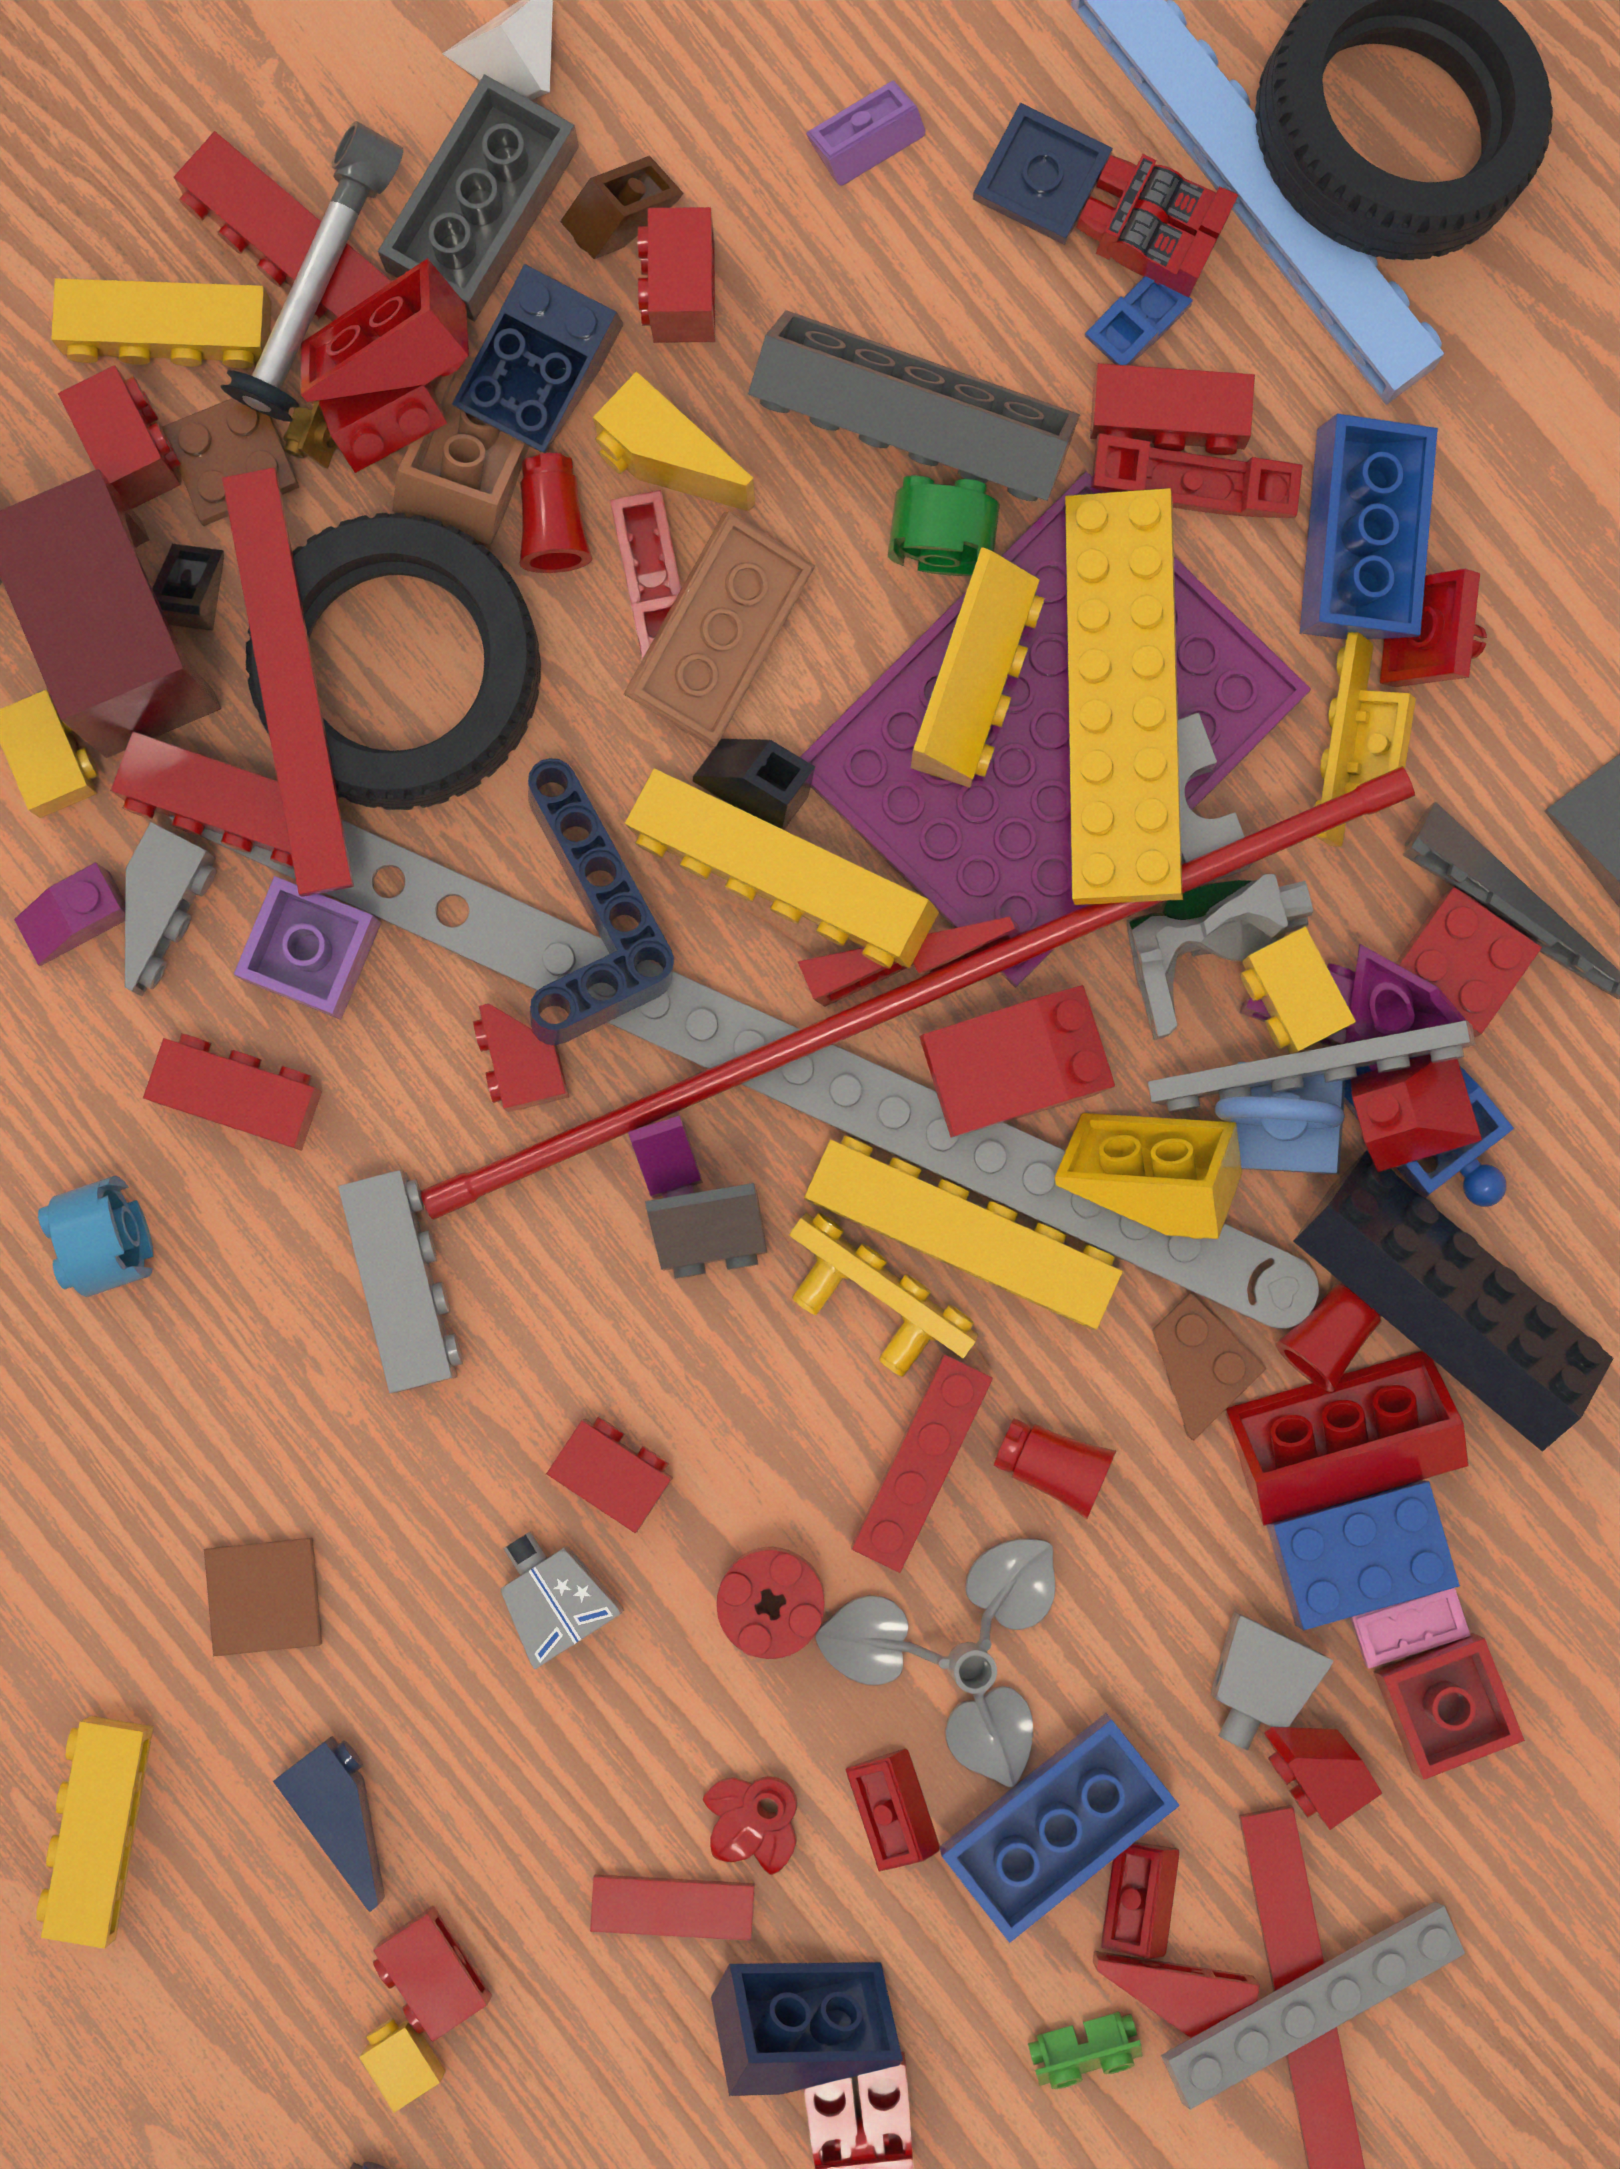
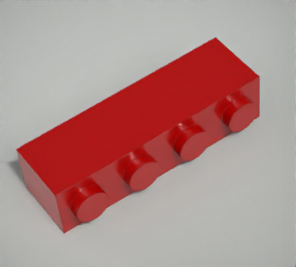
[110,731,294,869]
[851,1355,993,1573]

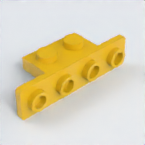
[1314,632,1416,847]

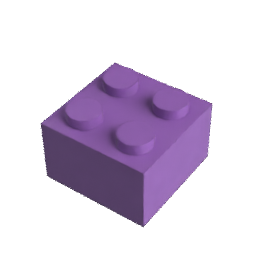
[234,876,381,1020]

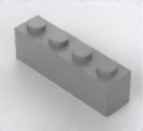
[338,1170,463,1394]

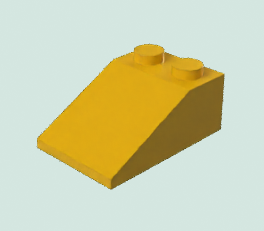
[593,371,755,511]
[1055,1113,1242,1239]

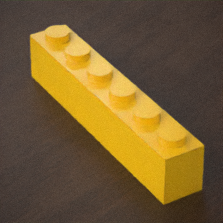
[624,768,939,969]
[804,1135,1123,1330]

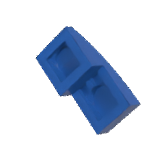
[1085,276,1193,365]

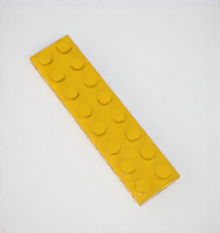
[1065,488,1183,905]

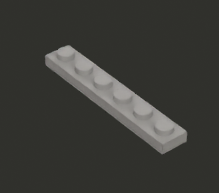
[1148,1021,1476,1112]
[1161,1902,1465,2110]

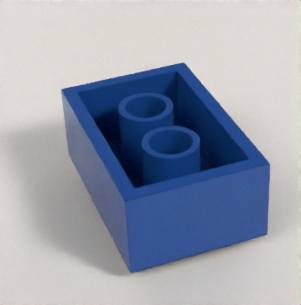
[1266,1480,1460,1630]

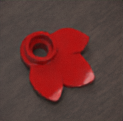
[703,1776,797,1875]

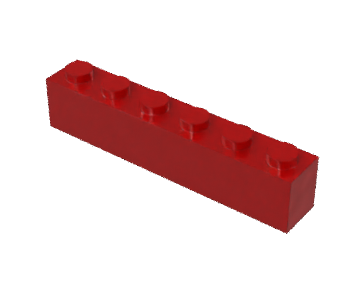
[173,131,392,321]

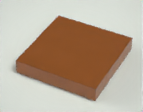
[204,1538,322,1656]

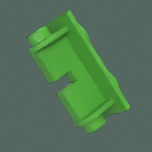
[1028,2012,1143,2089]

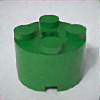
[888,475,1000,576]

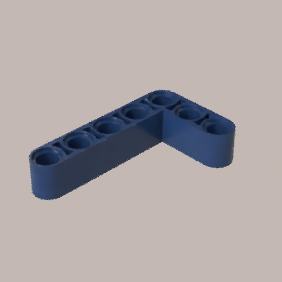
[528,758,674,1045]

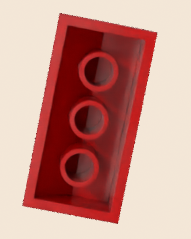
[1225,1351,1469,1526]

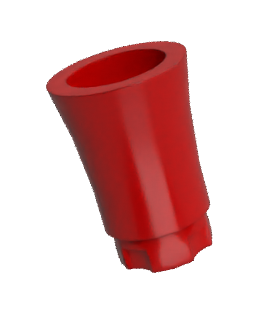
[519,452,592,573]
[1275,1283,1382,1392]
[993,1418,1116,1519]

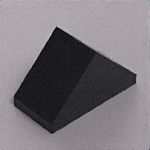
[152,543,224,631]

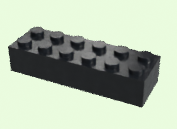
[1293,1150,1614,1452]

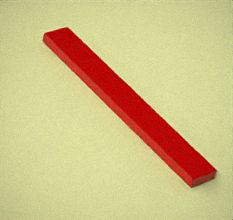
[222,467,354,897]
[1239,1805,1365,2169]

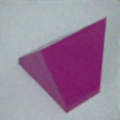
[1346,944,1467,1071]

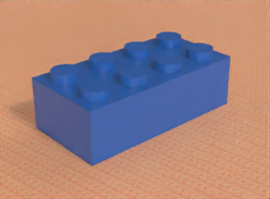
[939,1713,1180,1943]

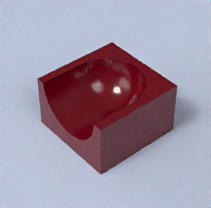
[0,469,221,758]

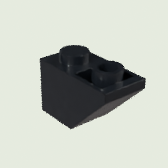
[692,739,815,830]

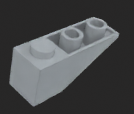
[125,822,216,996]

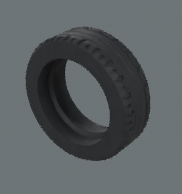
[1255,0,1553,260]
[246,513,541,810]

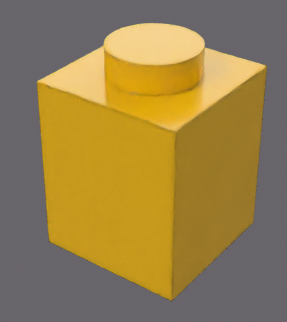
[359,2018,446,2113]

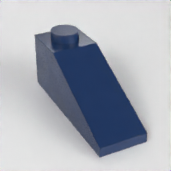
[273,1736,385,1912]

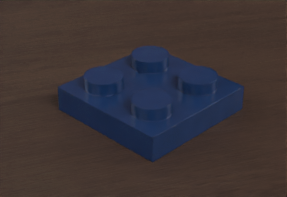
[973,102,1113,245]

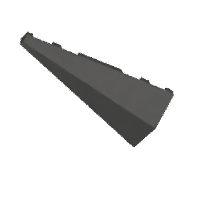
[1403,801,1620,1000]

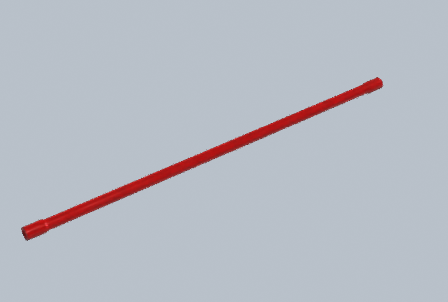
[420,766,1415,1220]

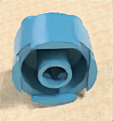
[38,1176,153,1297]

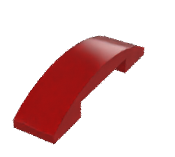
[1091,434,1303,518]

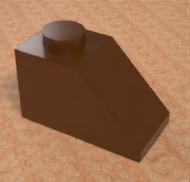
[560,156,684,260]

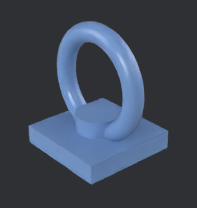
[1215,1062,1345,1175]

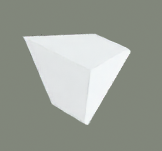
[442,0,553,101]

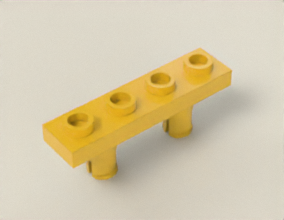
[789,1213,979,1377]

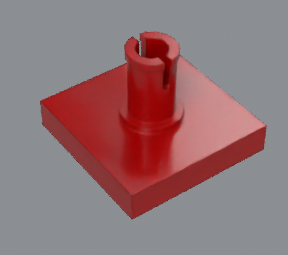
[1380,569,1487,687]

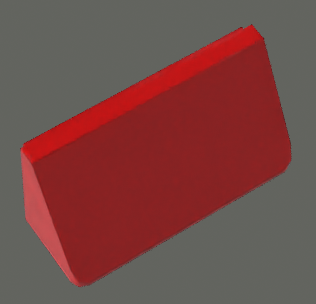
[845,1749,940,1872]
[1101,1842,1180,1959]

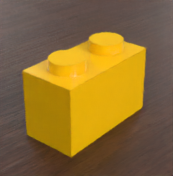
[0,689,99,818]
[1240,926,1356,1054]

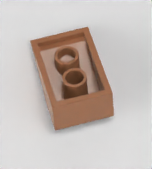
[392,365,530,545]

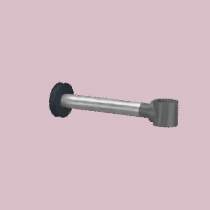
[221,121,403,422]

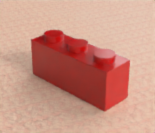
[1090,363,1255,455]
[143,1033,322,1151]

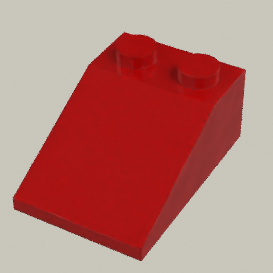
[301,258,469,402]
[919,985,1115,1138]

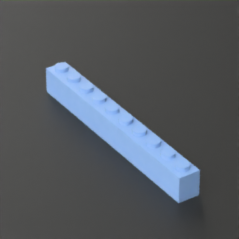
[1071,0,1444,405]

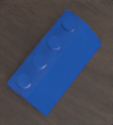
[1300,414,1438,640]

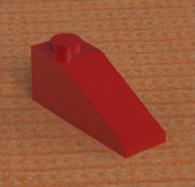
[1093,1951,1260,2038]

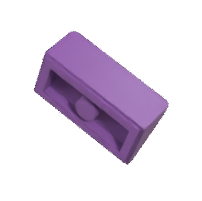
[806,80,925,186]

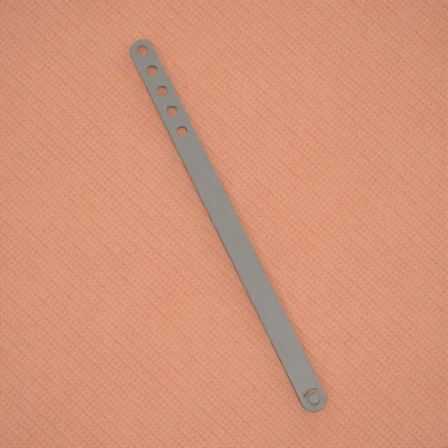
[169,816,1319,1329]

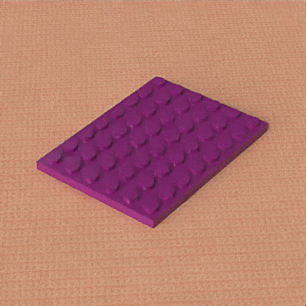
[800,471,1311,988]

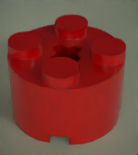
[716,1546,825,1659]

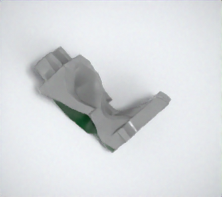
[1127,874,1313,1040]

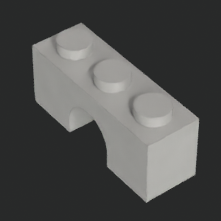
[1178,713,1253,890]

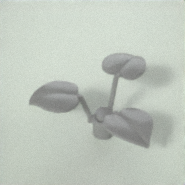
[815,1538,1056,1787]

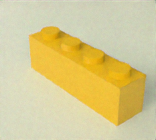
[51,278,272,368]
[36,1716,154,1949]

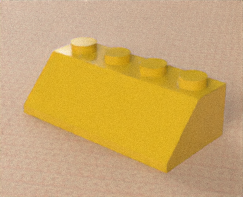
[911,547,1045,788]

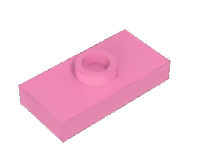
[1350,1588,1471,1668]

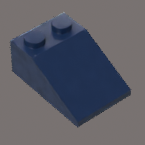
[711,1962,903,2096]

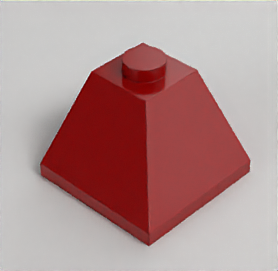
[1351,1054,1482,1172]

